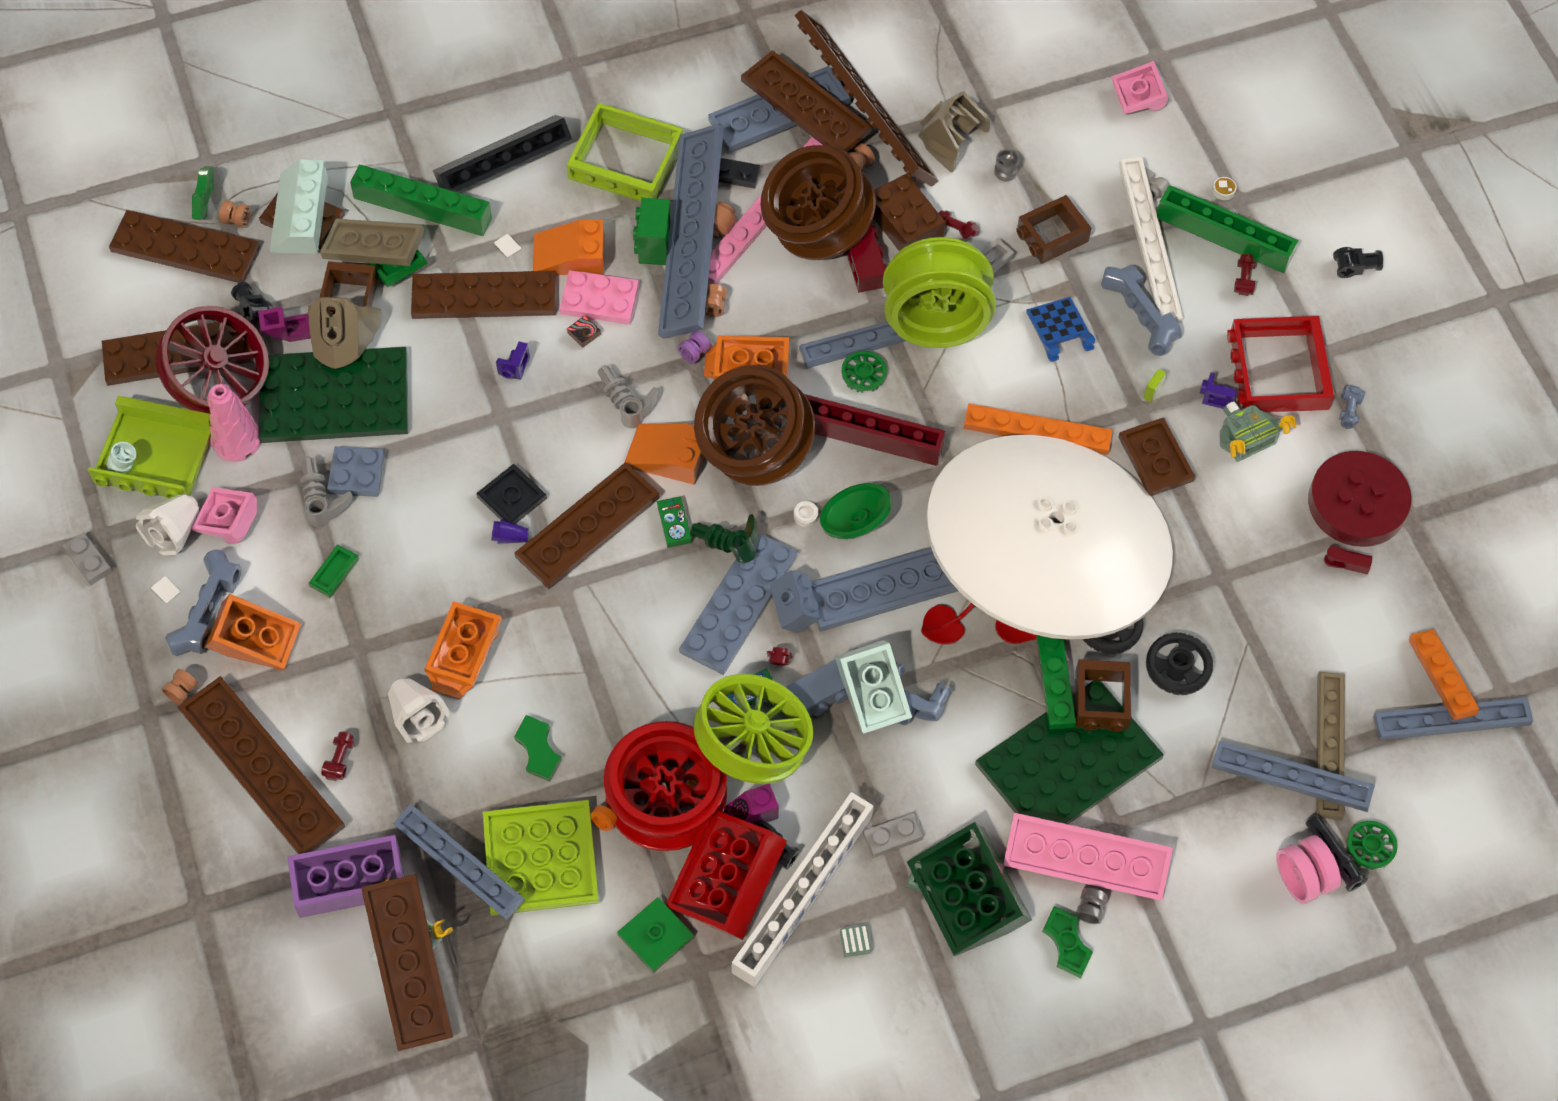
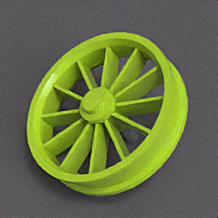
[693,674,813,784]

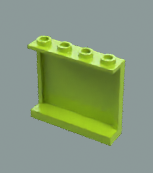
[88,395,211,499]

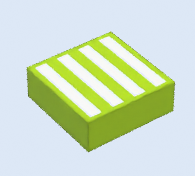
[1144,369,1166,402]

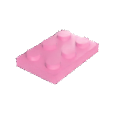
[560,270,639,324]

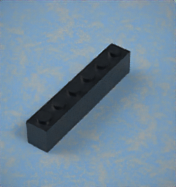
[432,115,572,192]

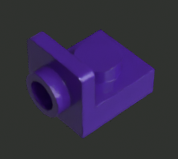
[496,341,530,380]
[1200,372,1236,409]

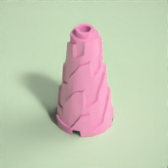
[207,384,261,462]

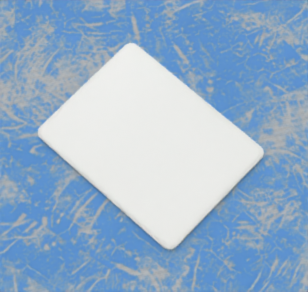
[494,234,521,257]
[151,576,181,603]

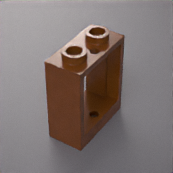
[1016,195,1092,264]
[319,261,378,314]
[1075,659,1131,732]

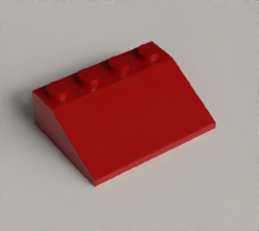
[666,810,787,940]

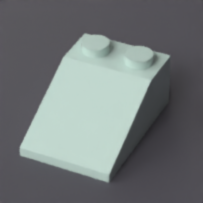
[835,640,912,734]

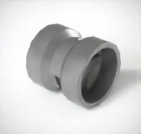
[994,149,1019,182]
[1075,888,1108,924]

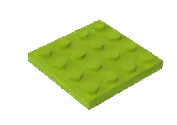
[483,800,599,916]

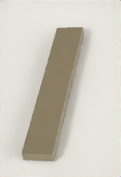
[1316,672,1345,820]

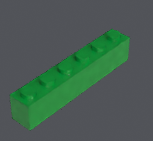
[350,164,492,236]
[1157,185,1299,273]

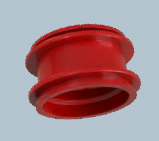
[603,721,727,851]

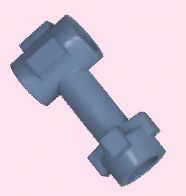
[1339,385,1365,429]

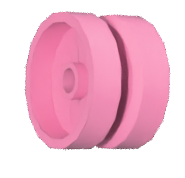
[1276,835,1341,904]

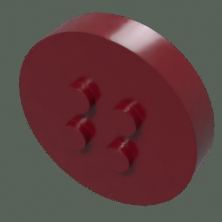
[1308,451,1411,547]

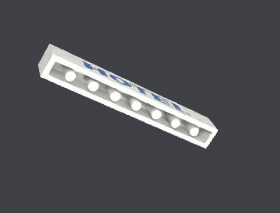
[732,792,874,988]

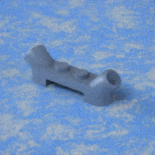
[1101,265,1182,356]
[165,549,241,656]

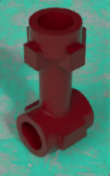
[939,210,979,239]
[1234,254,1256,296]
[321,732,354,781]

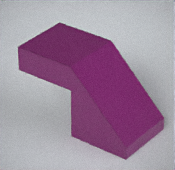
[258,307,311,342]

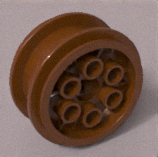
[760,145,876,260]
[694,365,815,486]

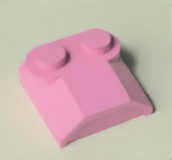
[1111,61,1169,114]
[191,487,257,544]

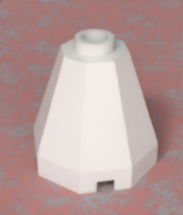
[136,494,199,555]
[388,678,450,743]

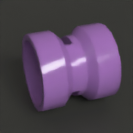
[678,330,711,364]

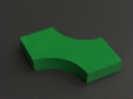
[192,166,214,220]
[514,715,562,782]
[1042,906,1093,978]

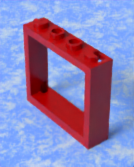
[1227,316,1334,412]

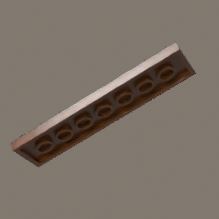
[178,676,345,854]

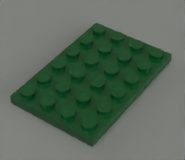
[259,347,408,443]
[975,681,1164,824]

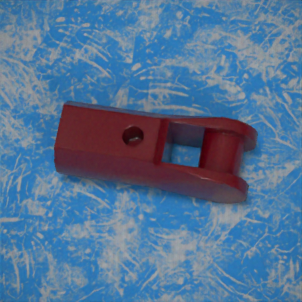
[1324,546,1372,575]

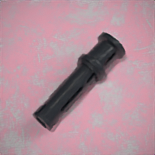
[1305,815,1368,892]

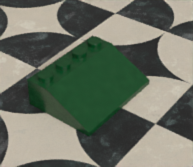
[907,822,1032,956]

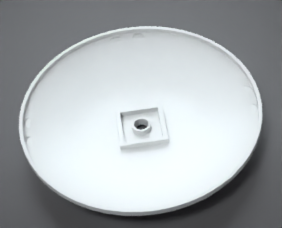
[926,435,1173,639]

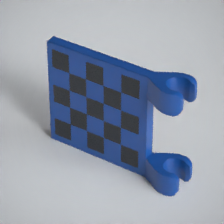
[1026,297,1095,362]

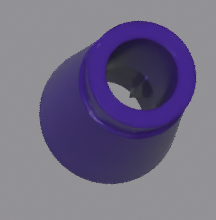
[491,519,529,544]

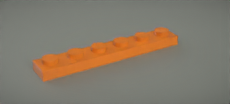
[963,403,1112,455]

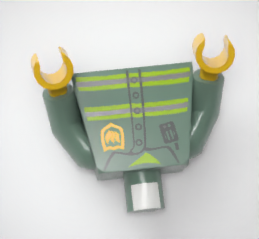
[1220,402,1297,462]

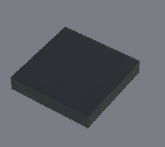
[476,464,547,524]

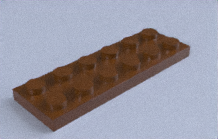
[741,50,872,152]
[109,210,260,283]
[411,271,555,319]
[101,322,253,386]
[514,462,660,589]
[361,874,453,1051]

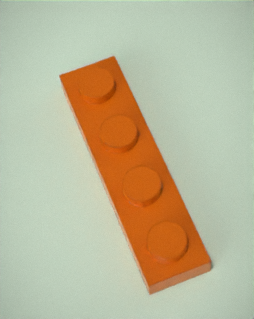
[1408,629,1479,721]

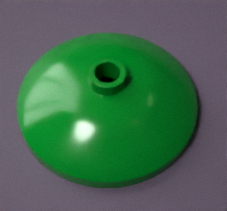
[820,483,892,540]

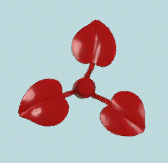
[921,603,1036,645]

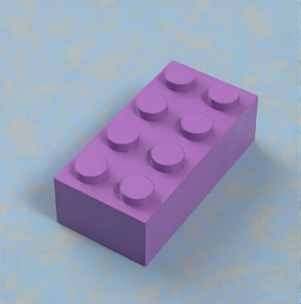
[287,835,404,918]

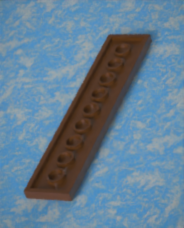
[794,10,938,187]

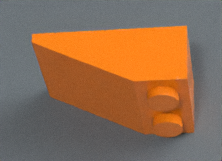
[533,220,605,275]
[624,423,704,485]
[205,594,301,670]

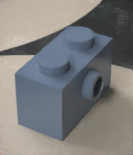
[769,570,820,633]

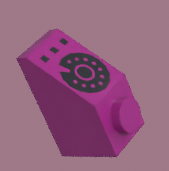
[724,784,779,825]

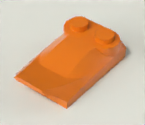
[704,335,790,379]
[425,601,502,699]

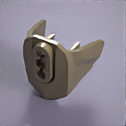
[918,91,990,172]
[308,297,382,369]

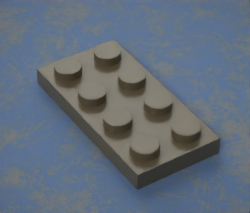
[320,219,425,266]

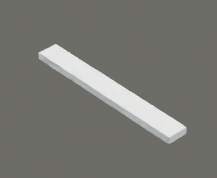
[1118,157,1183,322]

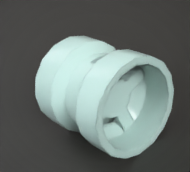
[107,442,136,474]

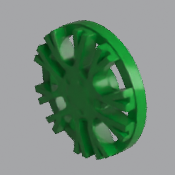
[841,351,887,393]
[1346,821,1398,870]

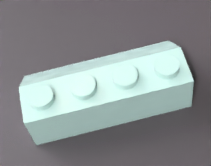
[270,159,328,254]

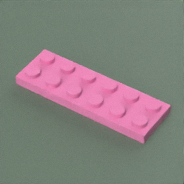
[1003,813,1173,901]

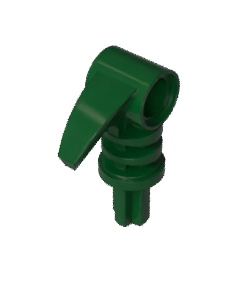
[691,514,759,563]

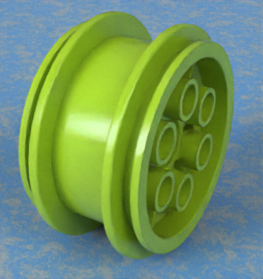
[883,237,996,348]

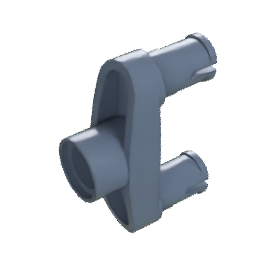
[896,662,952,725]

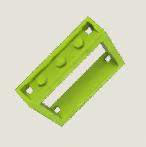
[566,103,683,202]

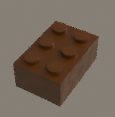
[873,173,946,251]

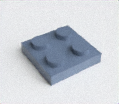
[327,446,385,497]

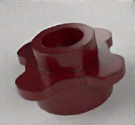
[767,647,793,666]

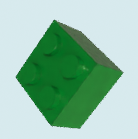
[633,197,671,265]

